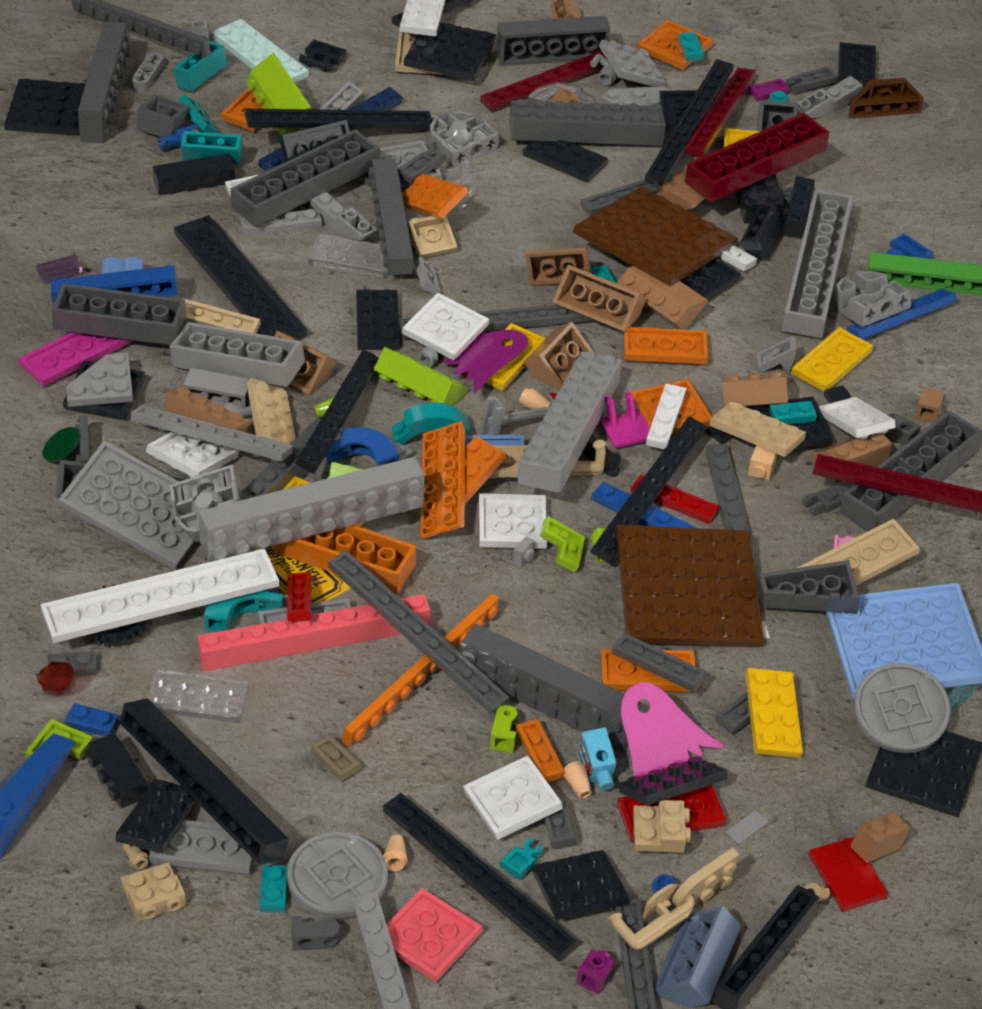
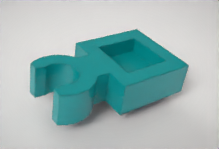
[500,838,543,880]

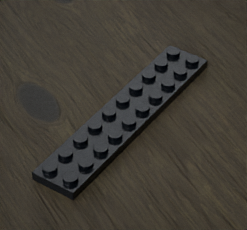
[173,215,307,339]

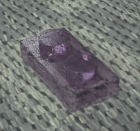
[36,255,83,283]

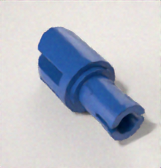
[157,124,198,150]

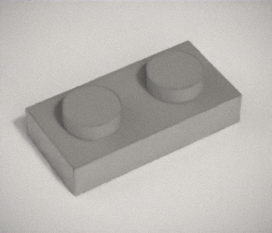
[414,256,441,296]

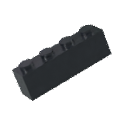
[153,153,235,195]

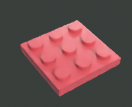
[387,888,483,983]

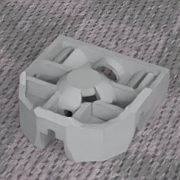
[429,110,499,168]
[836,271,911,327]
[169,464,242,542]

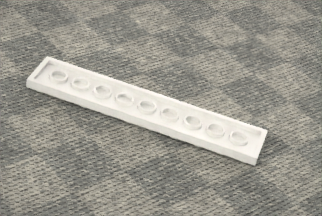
[40,548,279,643]

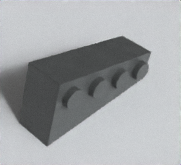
[758,560,859,613]

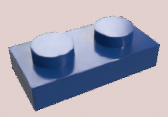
[65,703,119,737]

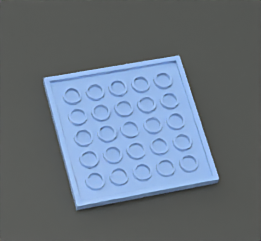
[825,583,982,699]

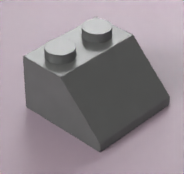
[136,95,190,137]
[757,100,798,131]

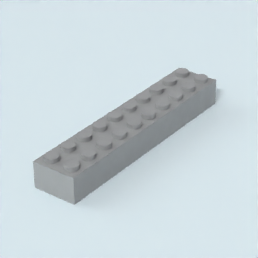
[782,189,853,338]
[518,352,622,493]
[199,457,424,562]

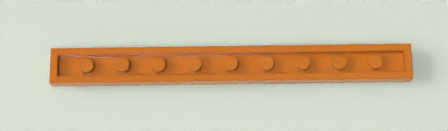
[341,593,499,747]

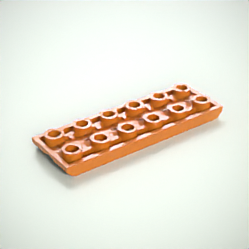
[420,421,465,540]

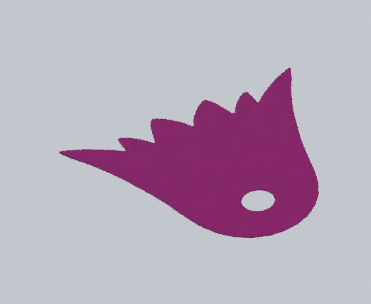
[422,330,528,394]

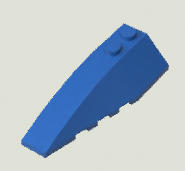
[0,733,75,859]

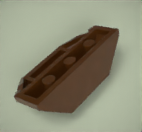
[848,78,923,119]

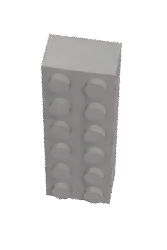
[169,322,305,387]

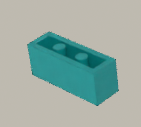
[174,41,227,92]
[181,131,244,165]

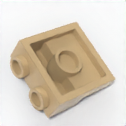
[407,216,458,258]
[633,800,691,853]
[120,862,186,922]

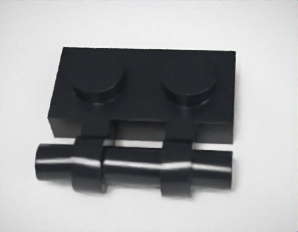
[299,39,346,72]

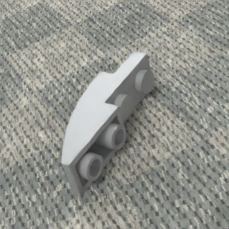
[797,76,863,118]
[311,192,378,240]

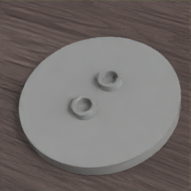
[854,663,950,753]
[287,832,388,919]

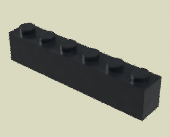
[714,884,819,1009]

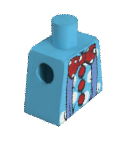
[577,727,616,791]

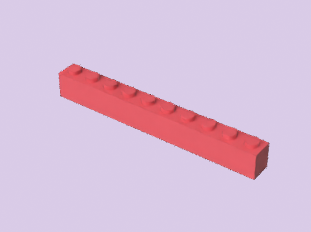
[197,594,430,672]

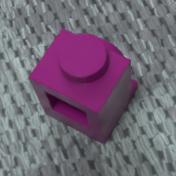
[576,949,614,994]

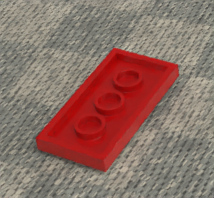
[617,784,726,842]

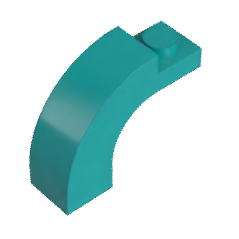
[391,403,471,445]
[204,590,284,632]

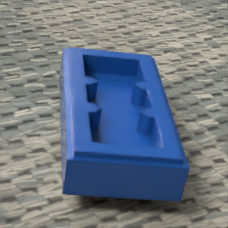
[890,233,934,259]

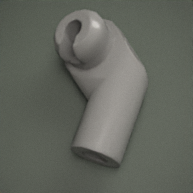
[224,402,252,418]

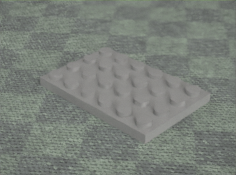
[57,441,218,569]

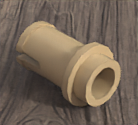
[122,843,149,870]
[805,883,830,902]

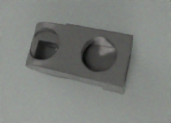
[883,413,921,447]
[291,916,340,951]

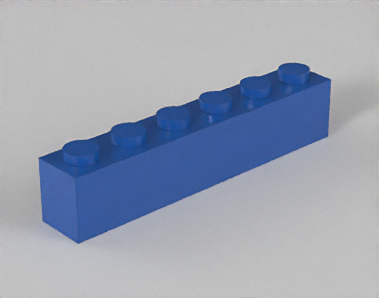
[51,265,178,305]

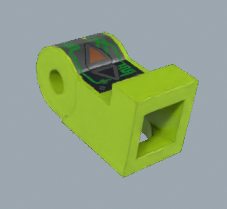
[490,705,517,753]

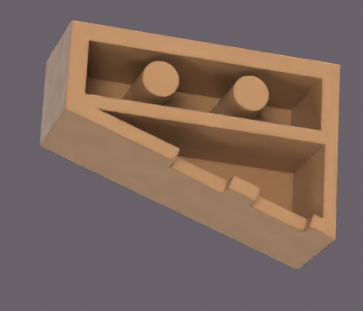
[722,371,788,407]

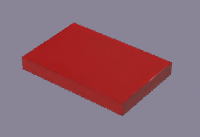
[808,837,888,912]

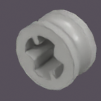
[417,347,439,367]

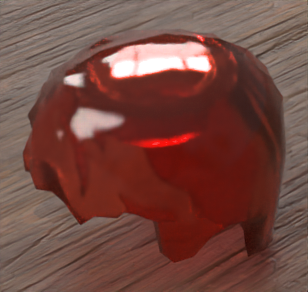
[36,661,76,697]

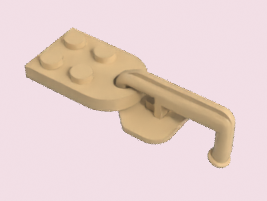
[489,440,606,478]
[608,848,739,950]

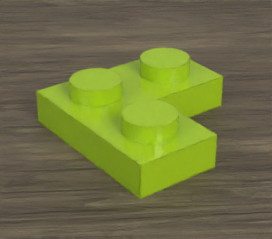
[540,516,585,573]
[25,719,93,760]

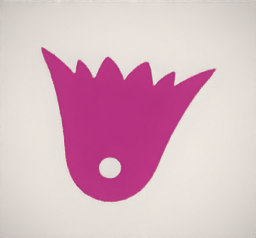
[621,682,725,776]

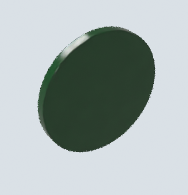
[42,427,80,462]

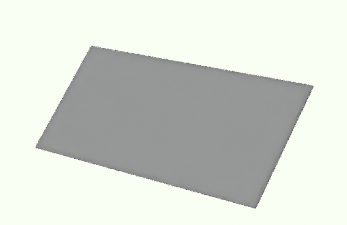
[725,810,769,844]

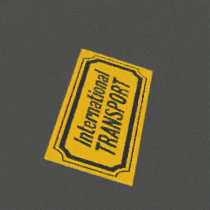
[246,545,351,604]

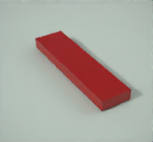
[631,474,720,525]
[287,572,312,622]

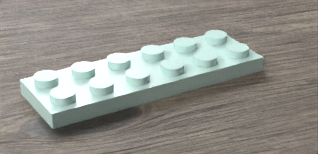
[212,19,309,83]

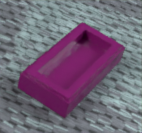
[748,78,790,102]

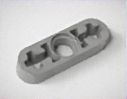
[132,53,164,91]

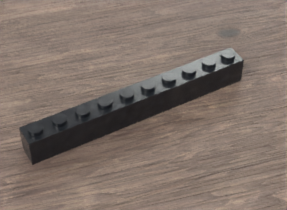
[119,698,289,865]

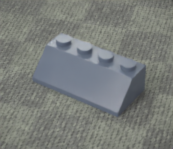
[653,905,741,1008]

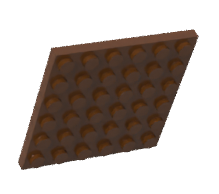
[573,186,738,287]
[616,525,764,647]

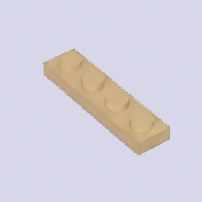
[182,298,261,333]

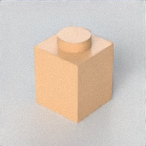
[748,445,777,481]

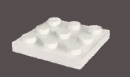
[402,293,489,360]
[146,432,239,478]
[479,494,547,549]
[463,756,563,840]

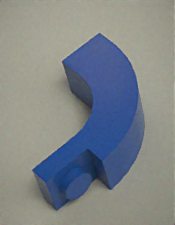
[326,427,400,466]

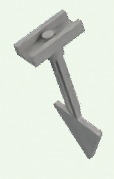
[480,393,557,435]

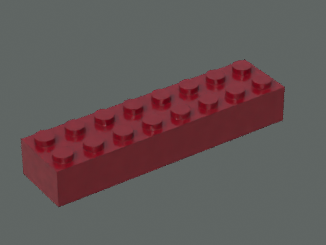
[685,112,830,203]

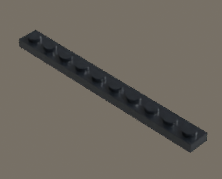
[645,59,734,187]
[244,108,433,130]
[295,349,379,474]
[590,415,707,564]
[383,793,577,961]

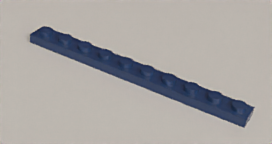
[258,87,403,172]

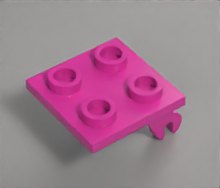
[599,391,650,449]

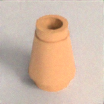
[519,387,552,409]
[564,761,592,799]
[383,835,408,872]

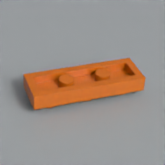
[516,719,565,782]

